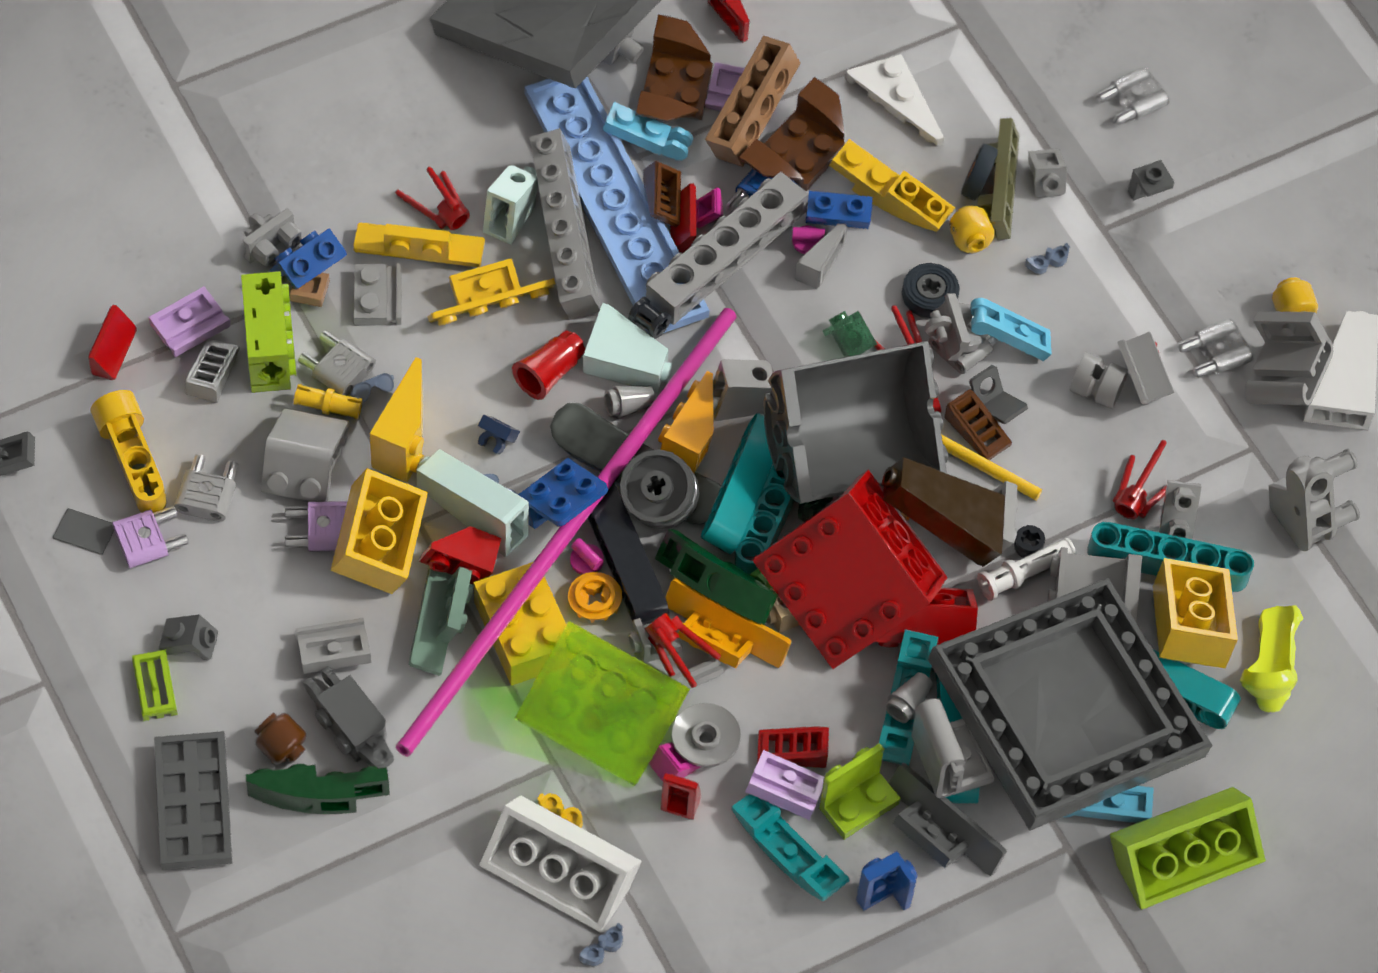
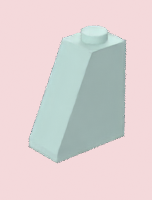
[583,303,672,393]

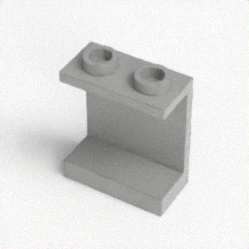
[1047,547,1142,622]

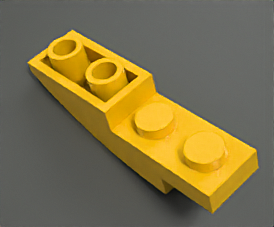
[829,139,955,232]

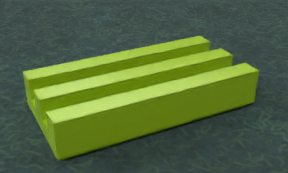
[132,650,178,721]

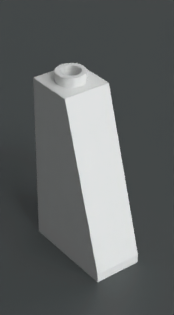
[1303,311,1378,430]

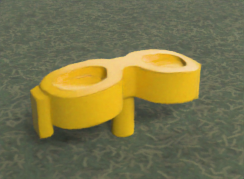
[537,793,583,828]

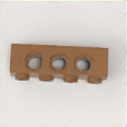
[705,35,801,167]

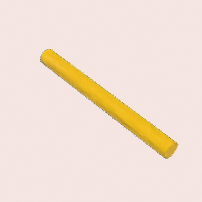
[941,434,1043,501]

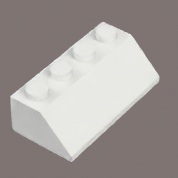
[479,795,642,932]

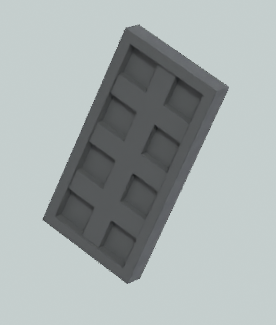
[154,731,233,870]

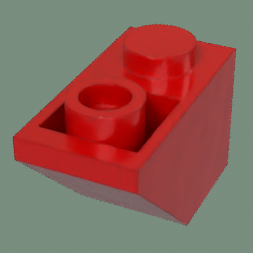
[419,526,501,584]

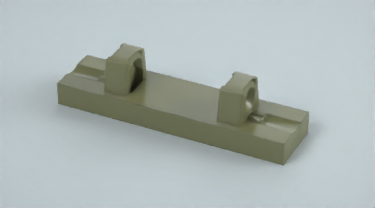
[977,118,1020,240]

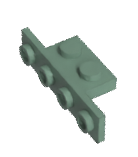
[408,567,474,676]

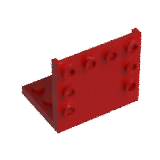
[752,469,948,669]

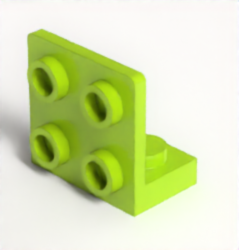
[819,743,901,840]

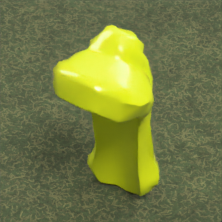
[1239,605,1303,713]

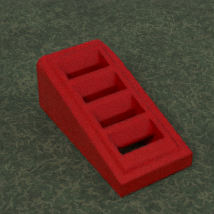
[707,0,750,42]
[757,726,829,768]
[660,773,701,820]

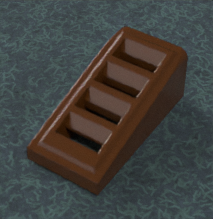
[643,161,681,227]
[944,389,1012,460]

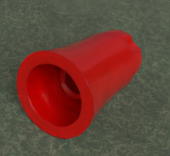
[512,330,586,400]

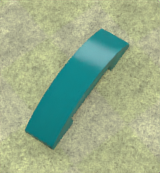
[879,629,938,766]
[731,794,850,902]

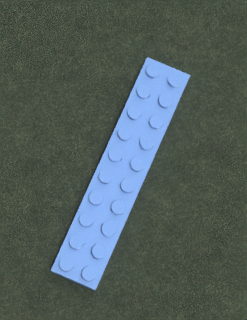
[525,77,710,334]

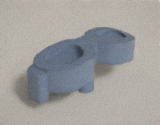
[1025,243,1070,274]
[579,923,623,966]

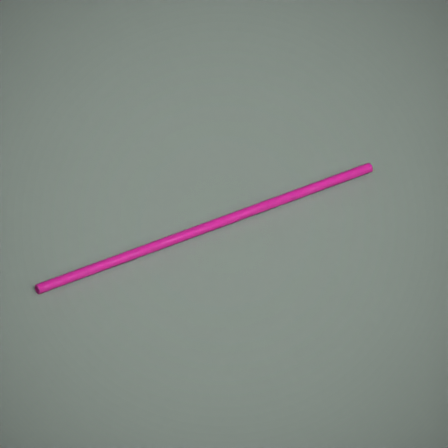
[396,308,737,757]

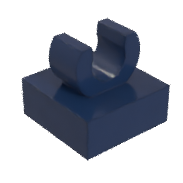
[478,414,520,454]

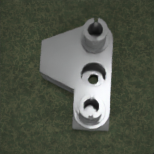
[1268,449,1360,551]

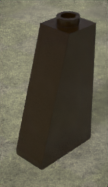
[882,457,1005,567]

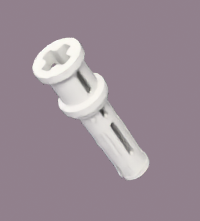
[977,538,1076,601]

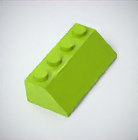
[1109,787,1266,910]

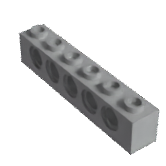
[530,128,600,320]
[646,172,809,325]

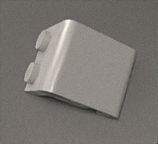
[1245,311,1333,405]
[261,408,349,502]
[912,699,994,798]

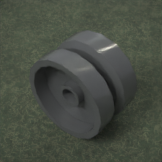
[620,449,700,529]

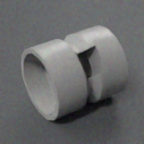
[1070,352,1129,408]

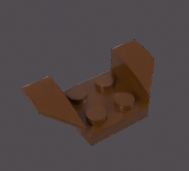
[636,14,713,122]
[739,77,845,191]

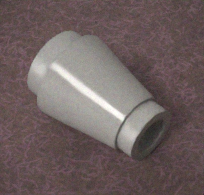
[604,386,655,418]
[885,672,933,723]

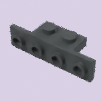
[889,763,1007,877]

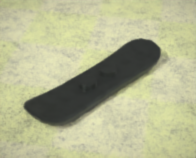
[550,403,722,524]

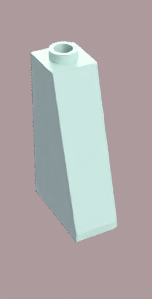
[416,449,529,557]

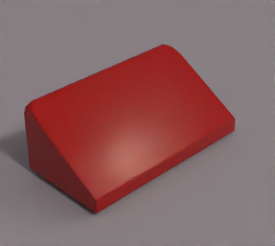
[670,183,696,254]
[88,304,137,380]

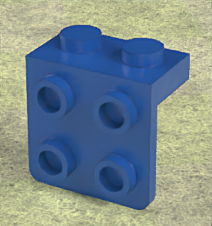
[518,458,608,529]

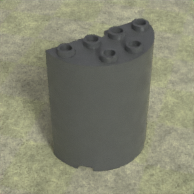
[764,341,948,503]

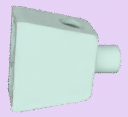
[483,166,538,245]

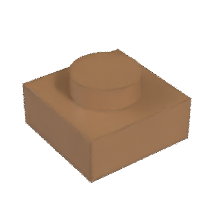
[290,272,330,307]

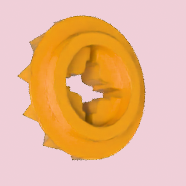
[568,572,622,623]

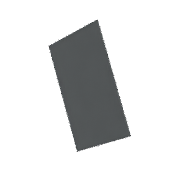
[53,508,114,555]

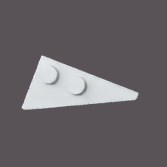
[845,54,944,146]

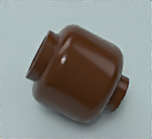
[254,713,306,765]

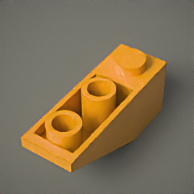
[658,371,714,473]

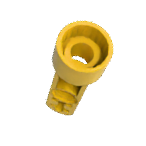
[90,390,167,513]

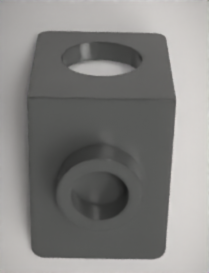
[969,365,1028,424]

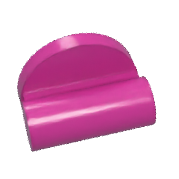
[792,225,825,254]
[570,538,604,575]

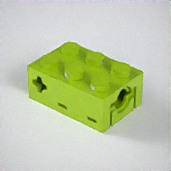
[241,271,297,393]

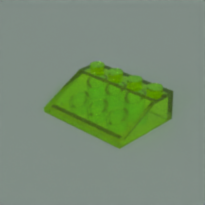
[514,621,690,786]

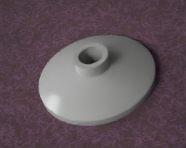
[672,703,741,767]

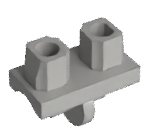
[243,208,302,267]
[925,293,982,361]
[1159,480,1202,540]

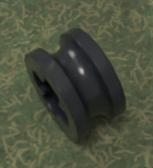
[1014,525,1045,558]

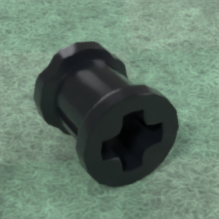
[628,297,672,339]

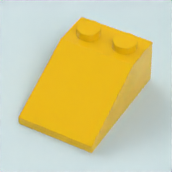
[370,357,425,483]

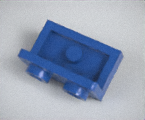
[805,191,873,229]
[269,228,347,289]
[856,851,917,911]

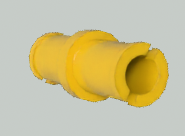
[293,384,363,419]

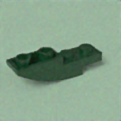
[654,529,779,625]
[245,764,390,814]

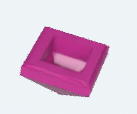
[696,187,724,229]

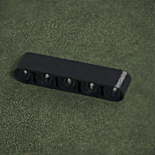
[588,482,670,625]

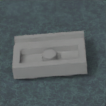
[354,264,402,325]
[296,618,372,674]

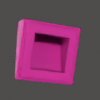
[648,742,701,782]

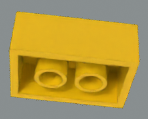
[330,468,428,594]
[1152,558,1238,669]
[474,562,575,686]

